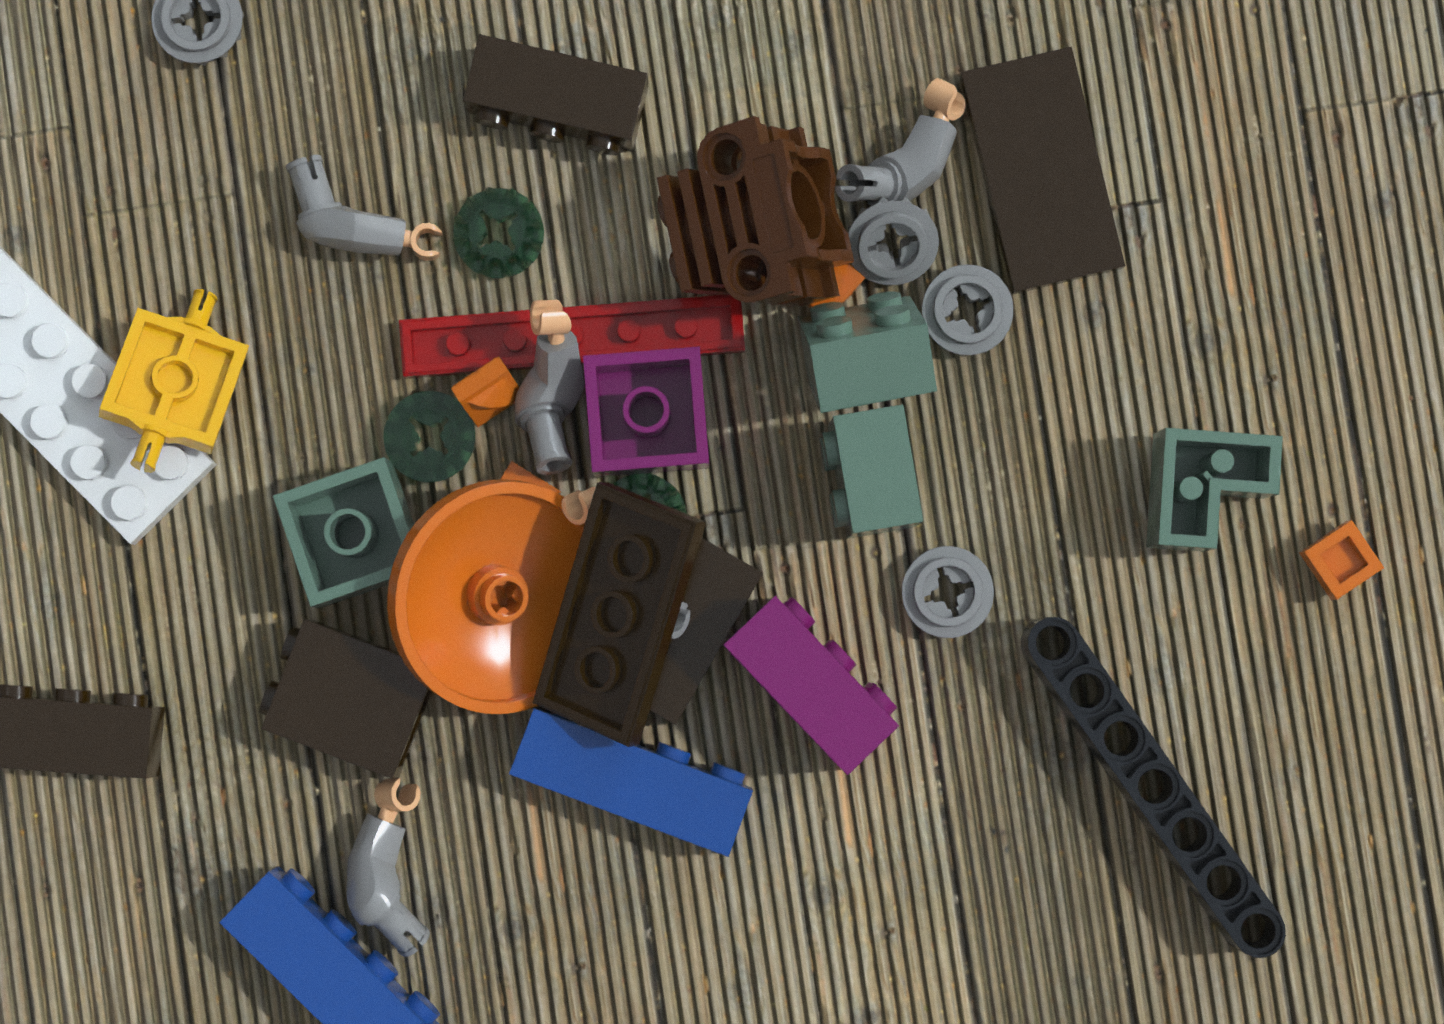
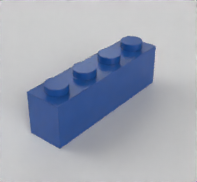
[509,707,753,857]
[219,866,440,1024]

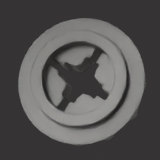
[151,0,244,66]
[848,197,939,285]
[921,264,1013,357]
[902,546,994,638]

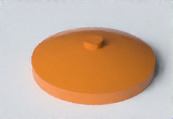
[387,479,585,714]

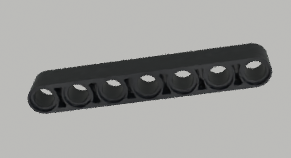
[1021,617,1286,958]

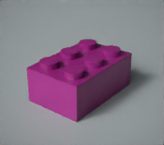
[723,595,899,775]

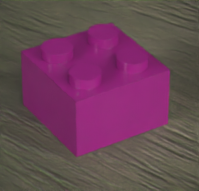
[583,347,709,477]

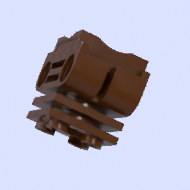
[657,116,854,306]

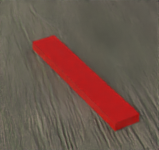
[399,294,745,379]

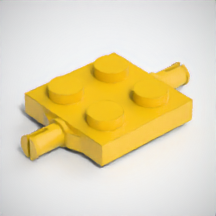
[98,289,249,473]

